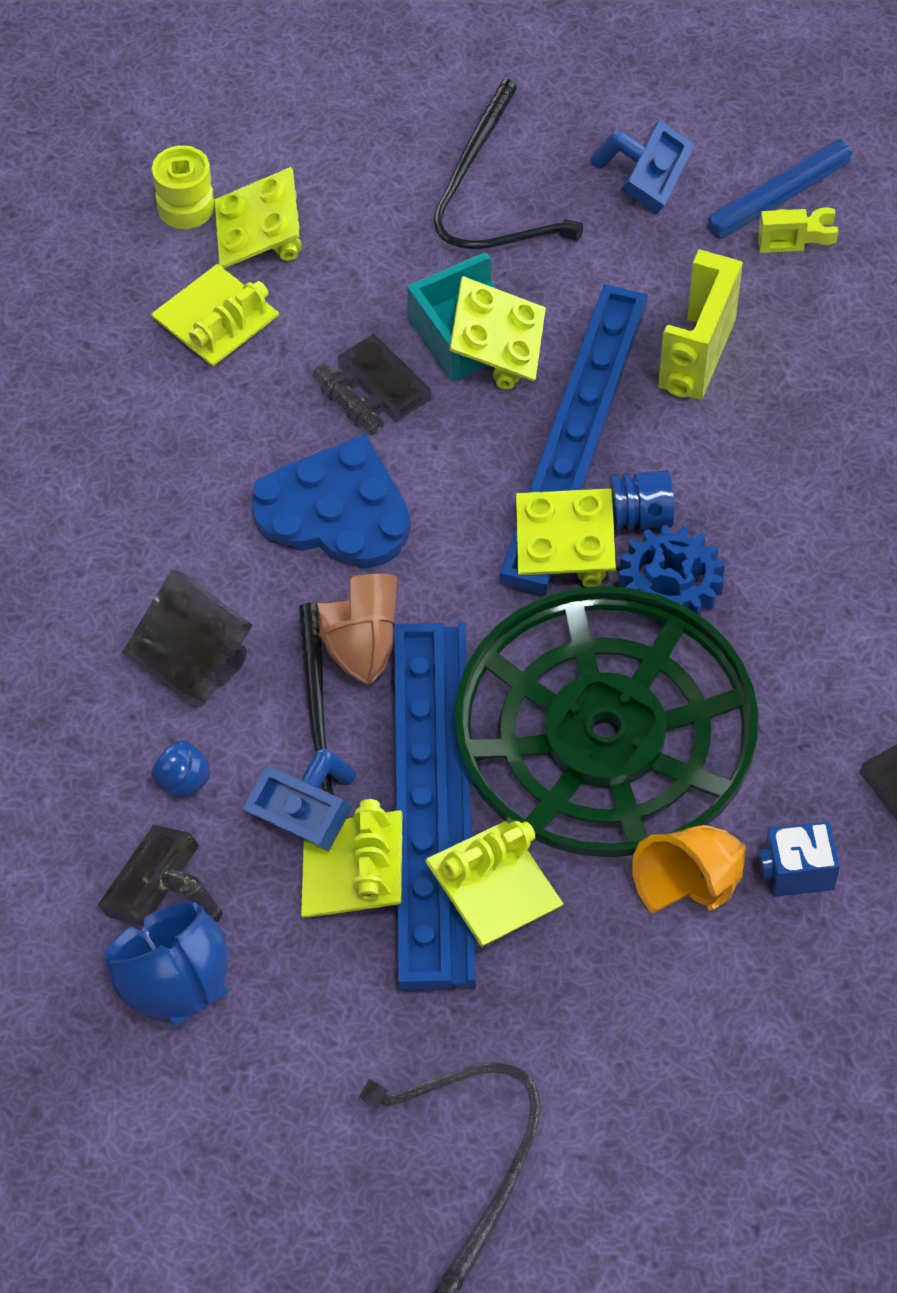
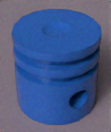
[609,470,674,532]

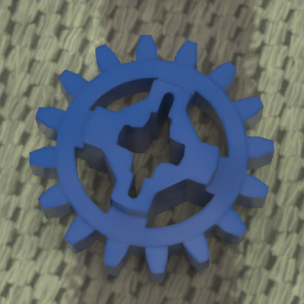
[619,525,725,624]

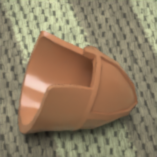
[316,574,399,685]

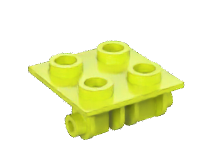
[214,167,302,268]
[151,264,279,367]
[449,276,546,390]
[516,489,616,587]
[301,799,403,918]
[425,821,564,947]

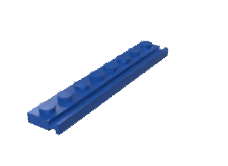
[394,622,476,991]

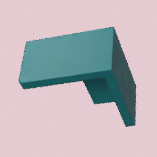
[407,252,497,382]

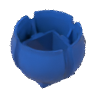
[103,901,228,1027]

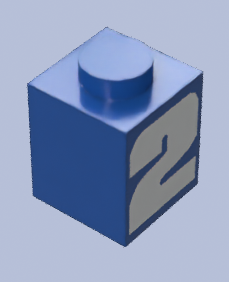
[758,821,840,897]

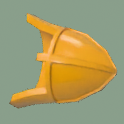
[632,825,747,913]

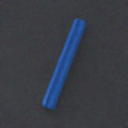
[707,139,853,238]

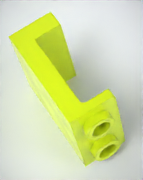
[658,249,743,400]

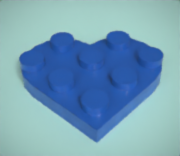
[252,434,410,569]

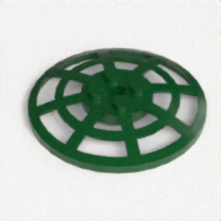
[455,586,759,857]

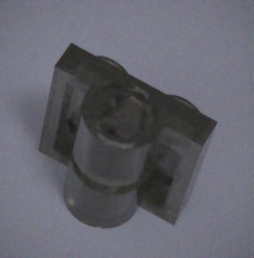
[122,570,253,707]

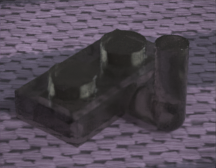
[98,824,223,927]

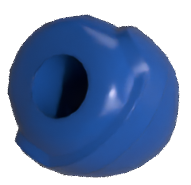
[151,740,210,798]

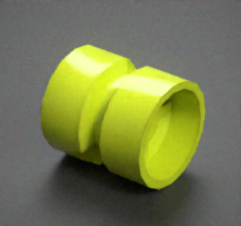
[152,145,214,229]

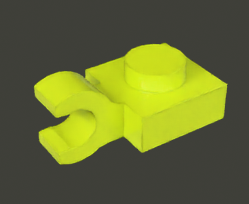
[758,207,838,253]

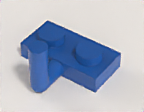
[591,120,695,214]
[243,748,356,852]

